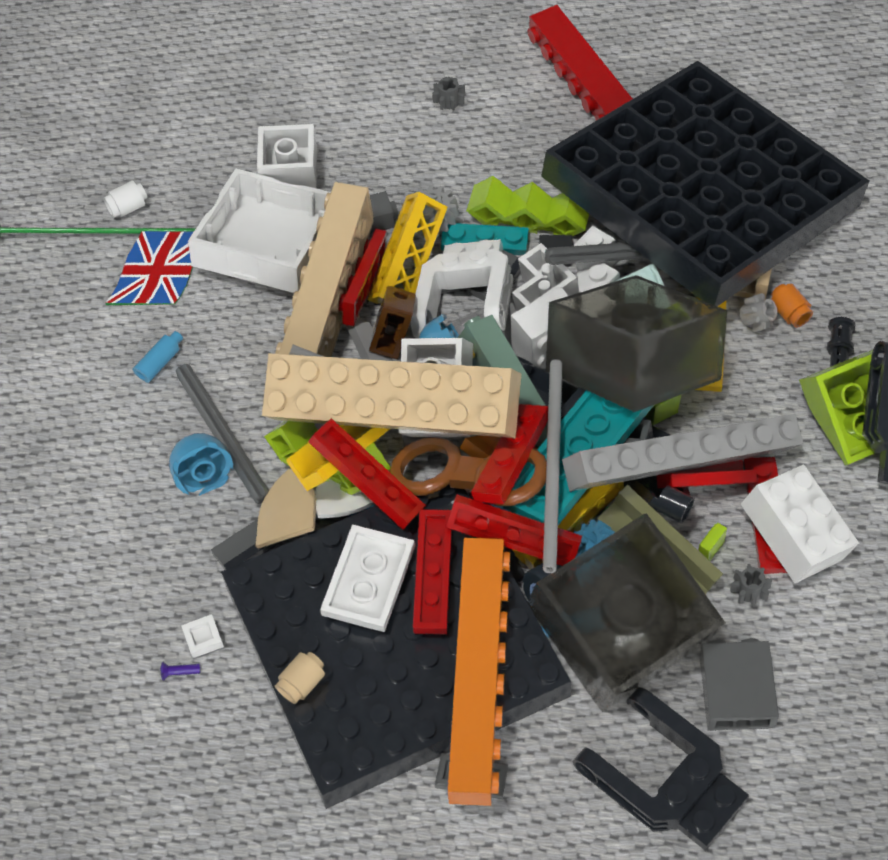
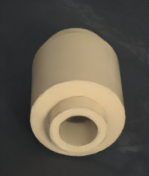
[275,652,325,704]

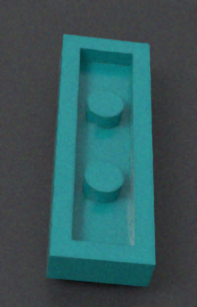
[441,223,529,256]

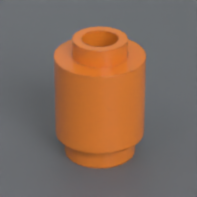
[771,284,813,328]

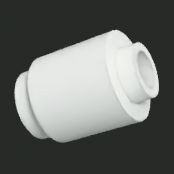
[103,181,147,218]

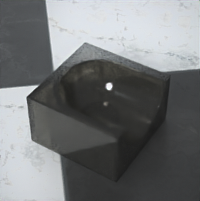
[546,275,728,412]
[527,513,726,713]

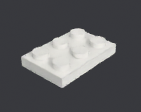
[320,524,415,632]

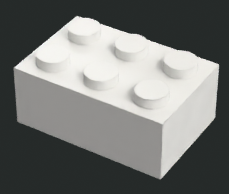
[398,338,473,437]
[741,464,859,583]

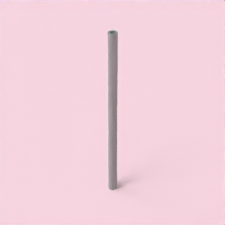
[543,360,562,573]

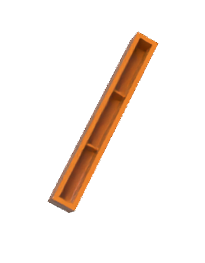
[448,538,510,806]

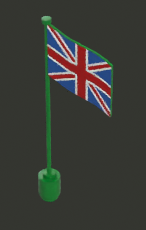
[0,225,196,305]

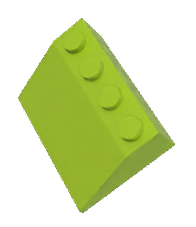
[799,350,875,465]

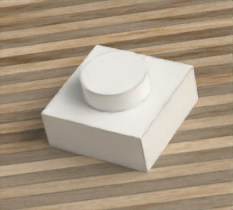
[181,614,224,658]

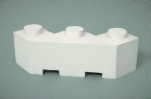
[574,226,627,347]

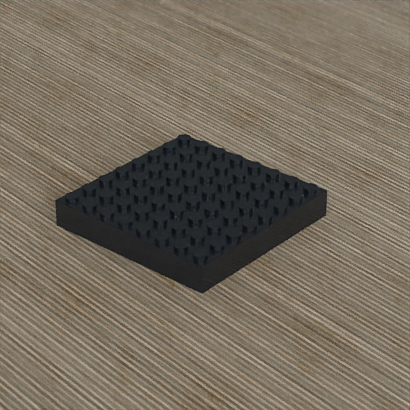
[541,61,870,309]
[221,485,571,809]

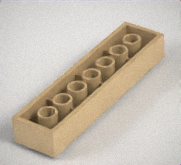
[275,182,374,357]
[262,353,522,438]

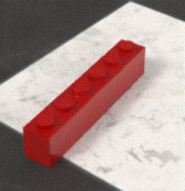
[527,5,633,121]

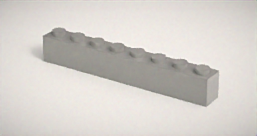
[562,414,803,491]

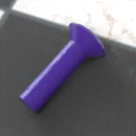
[160,661,200,681]

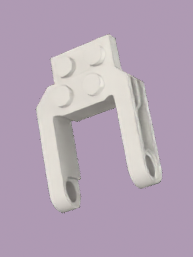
[411,239,513,338]

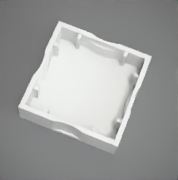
[188,169,331,293]

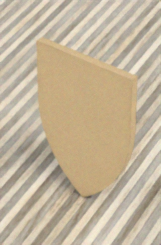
[256,469,316,549]

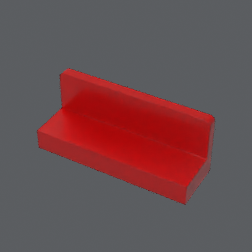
[657,460,757,489]

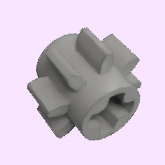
[740,293,777,332]

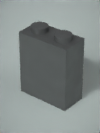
[699,638,779,731]

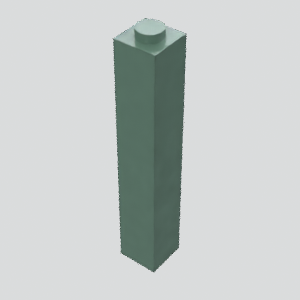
[458,315,548,448]

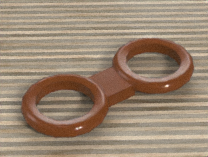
[389,437,547,506]

